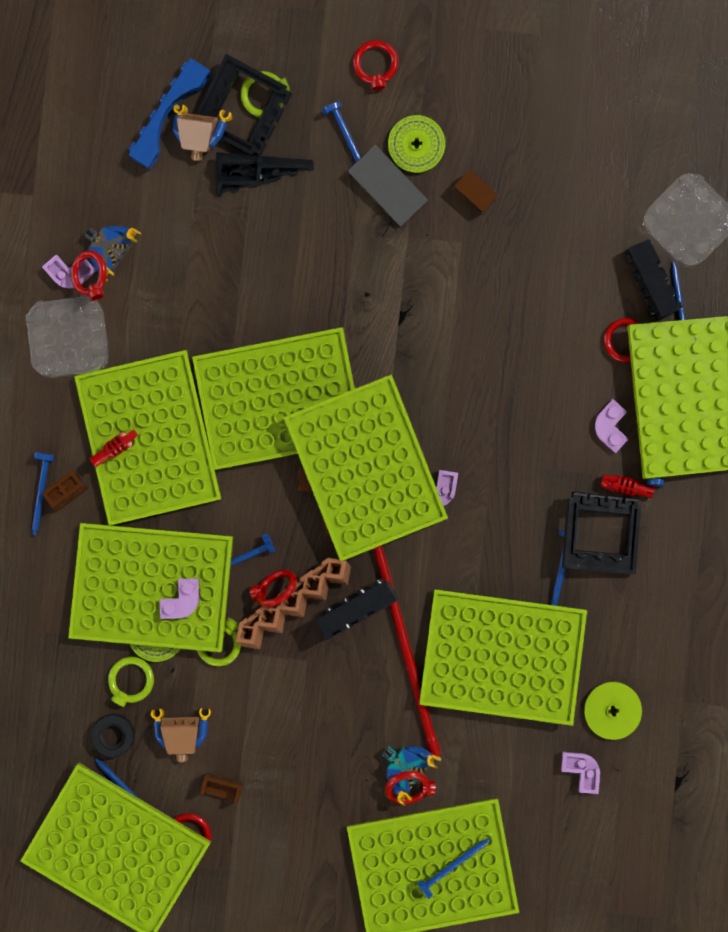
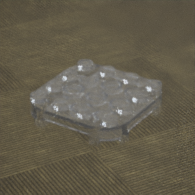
[642,173,728,267]
[26,295,109,378]

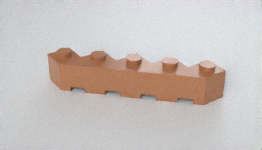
[236,558,351,649]

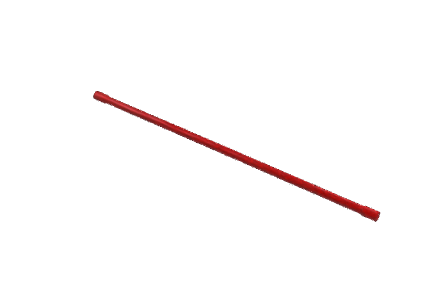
[373,545,441,756]

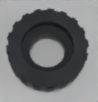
[91,713,135,758]

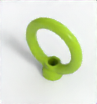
[240,71,291,117]
[197,617,241,667]
[108,657,154,707]

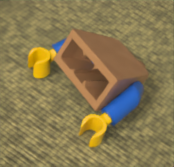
[173,104,232,161]
[151,708,211,762]

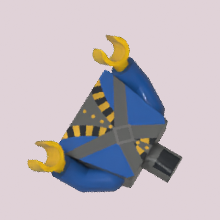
[84,226,141,282]

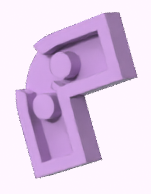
[42,254,97,289]
[595,399,628,453]
[436,470,458,506]
[160,578,199,619]
[561,751,600,794]

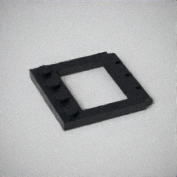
[195,54,292,155]
[562,491,641,574]

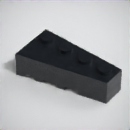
[625,239,683,320]
[316,578,399,640]

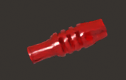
[89,429,138,467]
[600,474,655,499]

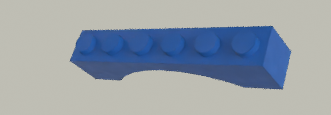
[129,58,212,170]

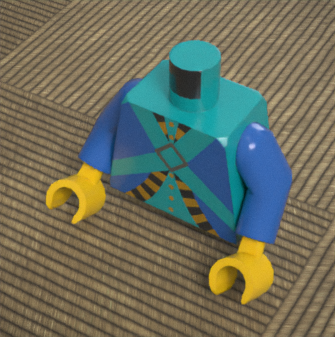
[382,746,441,806]

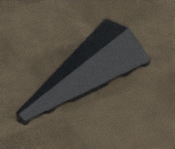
[215,152,314,197]

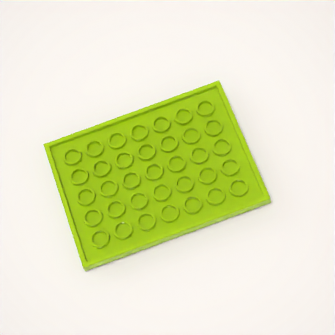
[627,316,728,479]
[192,327,355,470]
[74,350,222,526]
[283,375,448,561]
[69,523,233,652]
[419,590,587,726]
[21,763,211,932]
[347,798,519,932]

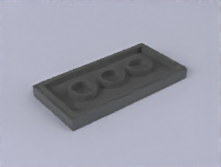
[347,145,428,227]

